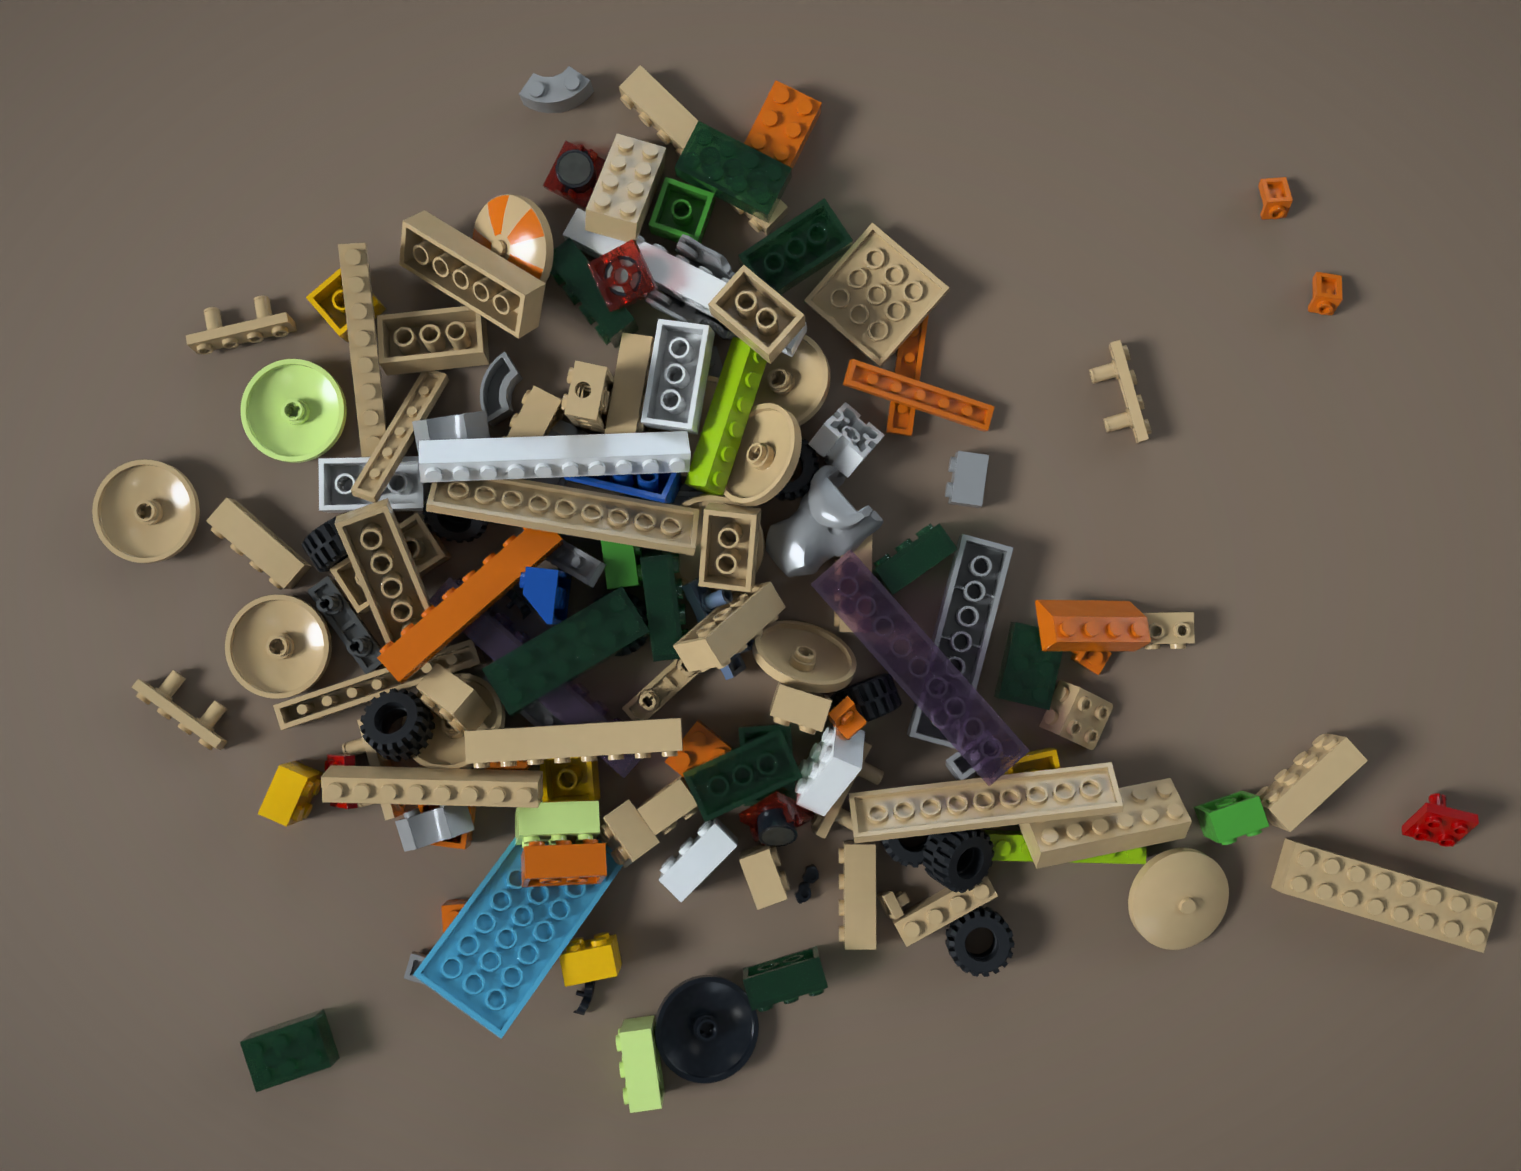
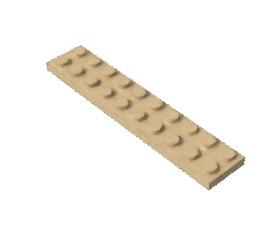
[426,479,699,556]
[848,762,1124,843]

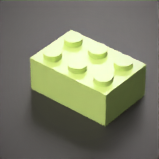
[515,801,600,849]
[616,1015,665,1113]

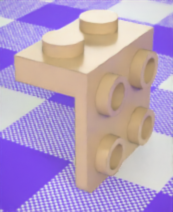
[1039,680,1113,750]

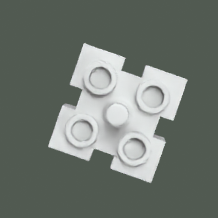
[808,402,885,478]

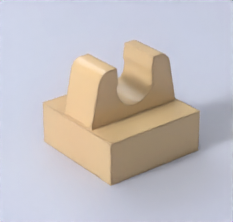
[876,890,910,920]

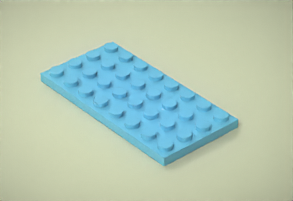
[413,800,623,1039]

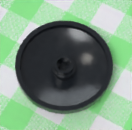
[654,975,759,1083]

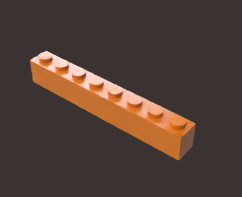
[377,527,564,684]

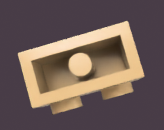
[1143,612,1195,649]

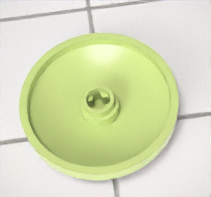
[241,359,347,463]

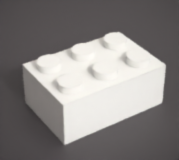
[795,725,865,816]
[659,817,738,902]

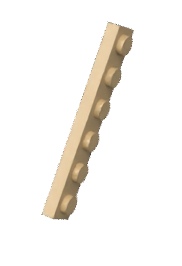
[350,371,449,503]

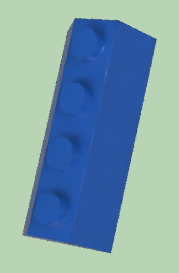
[564,472,681,503]
[519,567,572,625]

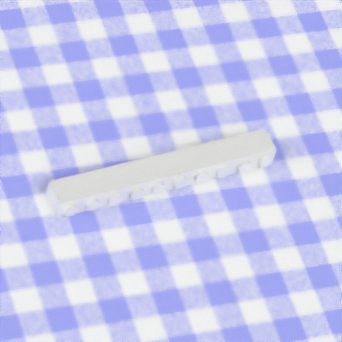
[563,208,807,357]
[419,431,691,483]

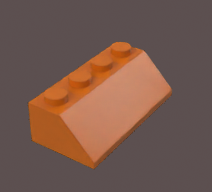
[1035,600,1151,651]

